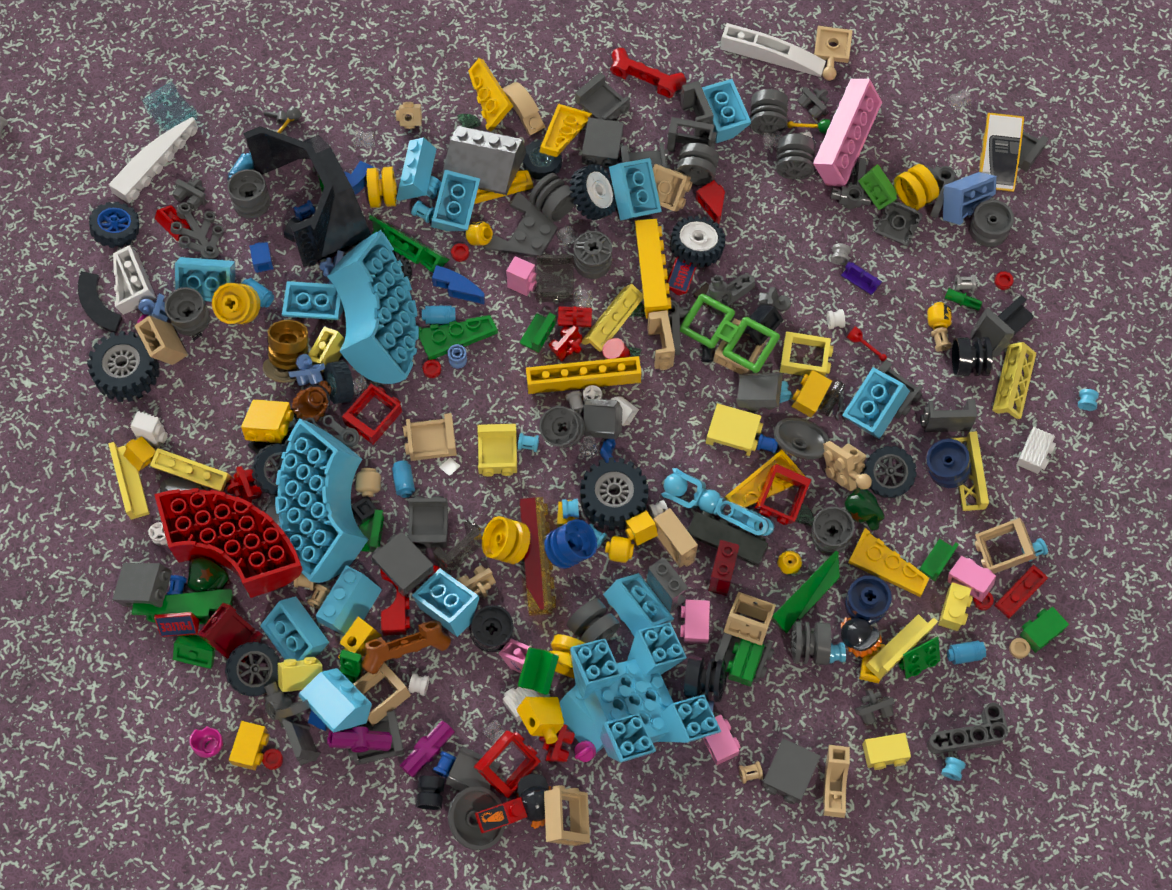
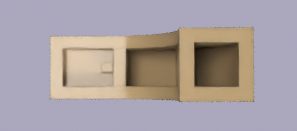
[502,82,545,136]
[823,745,850,818]

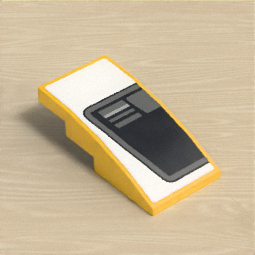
[979,113,1024,192]

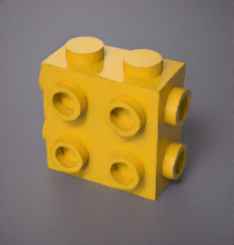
[241,399,294,443]

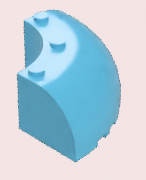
[327,230,419,384]
[275,418,369,583]

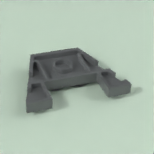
[484,192,558,258]

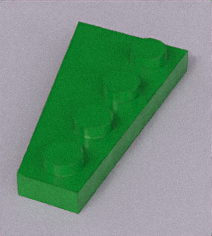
[418,315,498,360]

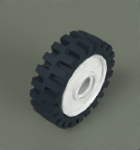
[570,164,617,220]
[670,216,726,267]

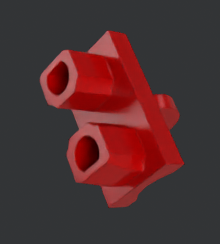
[558,306,592,327]
[549,325,583,362]
[226,466,262,503]
[539,724,575,763]

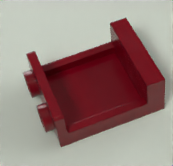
[708,540,739,596]
[197,603,263,666]

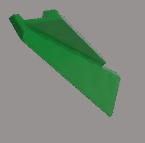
[369,215,450,273]
[772,550,840,634]
[131,589,233,625]

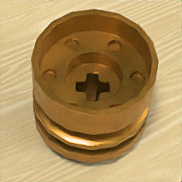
[268,320,308,370]

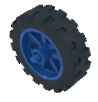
[89,202,139,248]

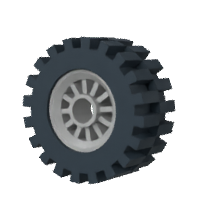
[87,331,160,402]
[580,457,649,531]

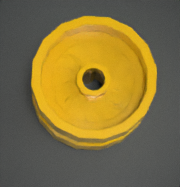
[894,164,939,210]
[367,167,397,208]
[212,283,260,324]
[482,516,530,564]
[550,634,584,679]

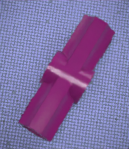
[399,721,455,778]
[327,727,392,753]

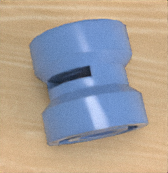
[448,344,467,369]

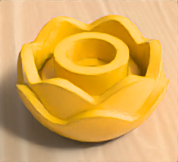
[777,551,802,574]

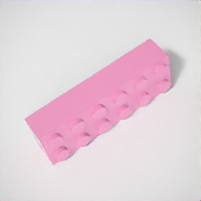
[813,79,882,187]

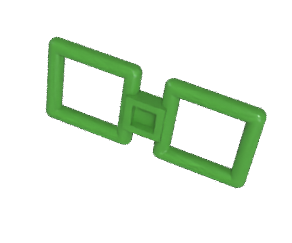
[680,294,780,373]

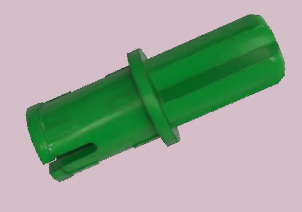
[944,288,982,311]

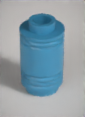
[228,153,254,180]
[241,278,274,308]
[422,305,456,324]
[392,461,415,498]
[947,640,986,665]

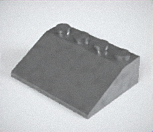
[441,126,527,195]

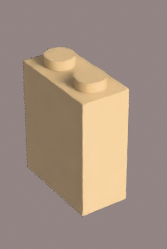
[135,315,188,365]

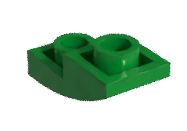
[339,650,362,684]

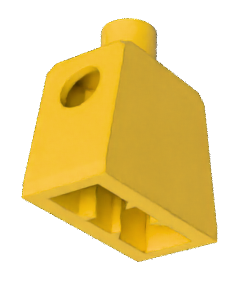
[338,616,382,659]
[516,697,564,744]

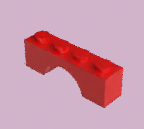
[380,568,411,636]

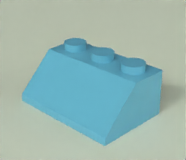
[702,79,751,143]
[396,137,436,201]
[609,158,662,221]
[431,170,480,231]
[175,257,235,302]
[282,281,343,320]
[842,367,910,439]
[316,565,382,636]
[412,569,479,637]
[603,573,674,637]
[260,596,329,661]
[299,668,372,733]
[559,685,604,753]

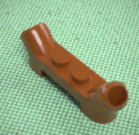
[361,621,451,674]

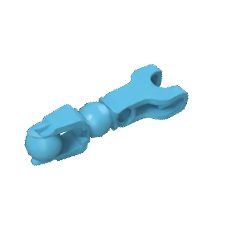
[661,468,774,536]

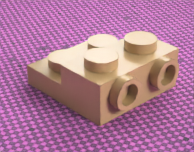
[653,164,692,211]

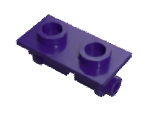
[841,262,882,295]

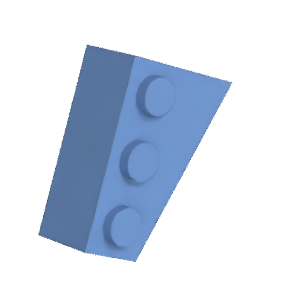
[943,172,997,225]

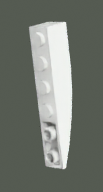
[720,23,826,77]
[109,117,198,204]

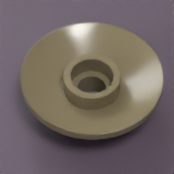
[263,358,299,383]

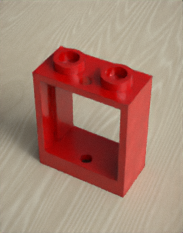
[342,383,402,445]
[755,464,812,525]
[474,730,541,798]

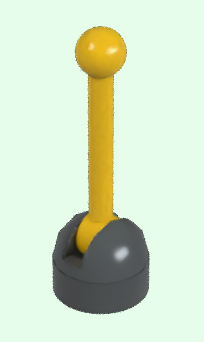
[278,106,302,133]

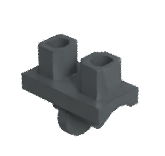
[797,86,829,120]
[173,179,207,210]
[759,287,791,312]
[854,689,895,725]

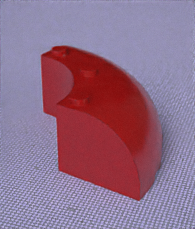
[154,488,303,598]

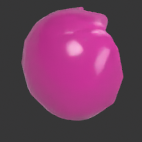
[189,726,223,758]

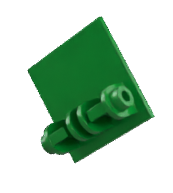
[898,636,940,679]

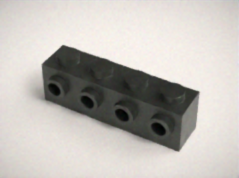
[687,511,768,567]

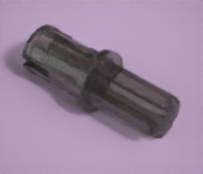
[818,381,846,417]

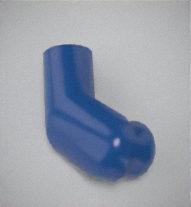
[600,439,616,463]

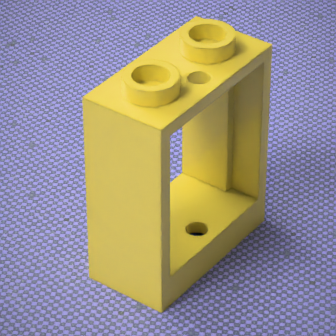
[780,331,833,376]

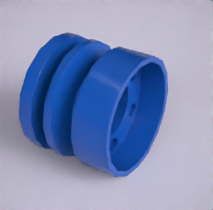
[544,519,597,569]

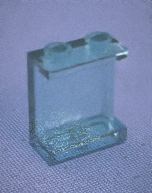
[142,81,198,132]

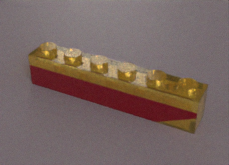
[520,497,556,616]

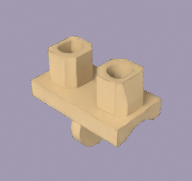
[458,565,496,598]

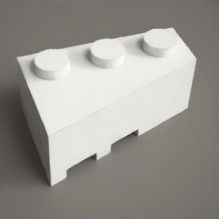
[113,245,157,315]

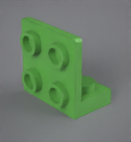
[858,164,897,210]

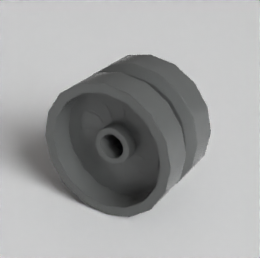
[676,143,719,186]
[969,200,1014,247]

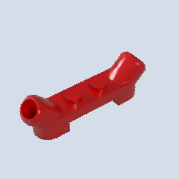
[610,47,686,98]

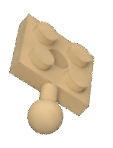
[814,26,852,81]
[823,441,872,491]

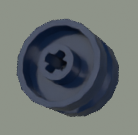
[926,439,972,489]
[845,576,892,625]

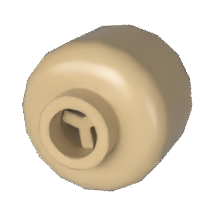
[355,468,381,497]

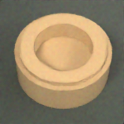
[1009,638,1030,659]

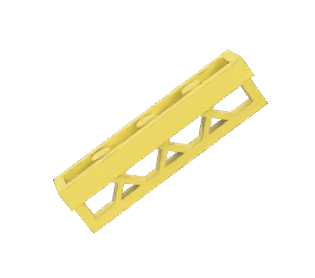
[581,284,643,352]
[992,342,1036,419]
[951,431,989,511]
[108,442,150,520]
[150,448,233,492]
[866,614,938,680]

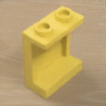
[706,403,763,456]
[477,424,517,477]

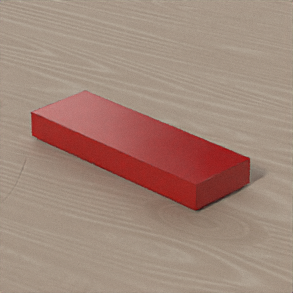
[994,564,1049,619]

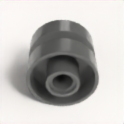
[566,598,621,643]

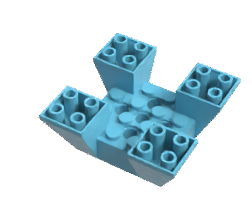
[570,622,721,763]

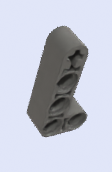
[927,702,1008,754]

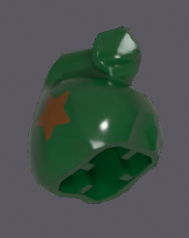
[845,488,885,531]
[187,557,229,592]

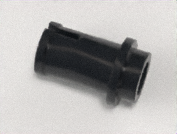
[701,338,714,363]

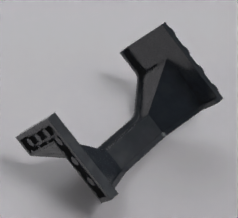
[243,126,371,267]

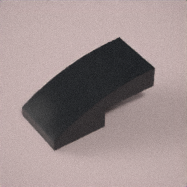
[351,496,377,527]

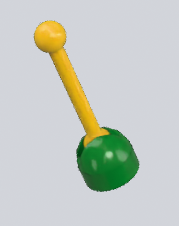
[787,119,830,134]

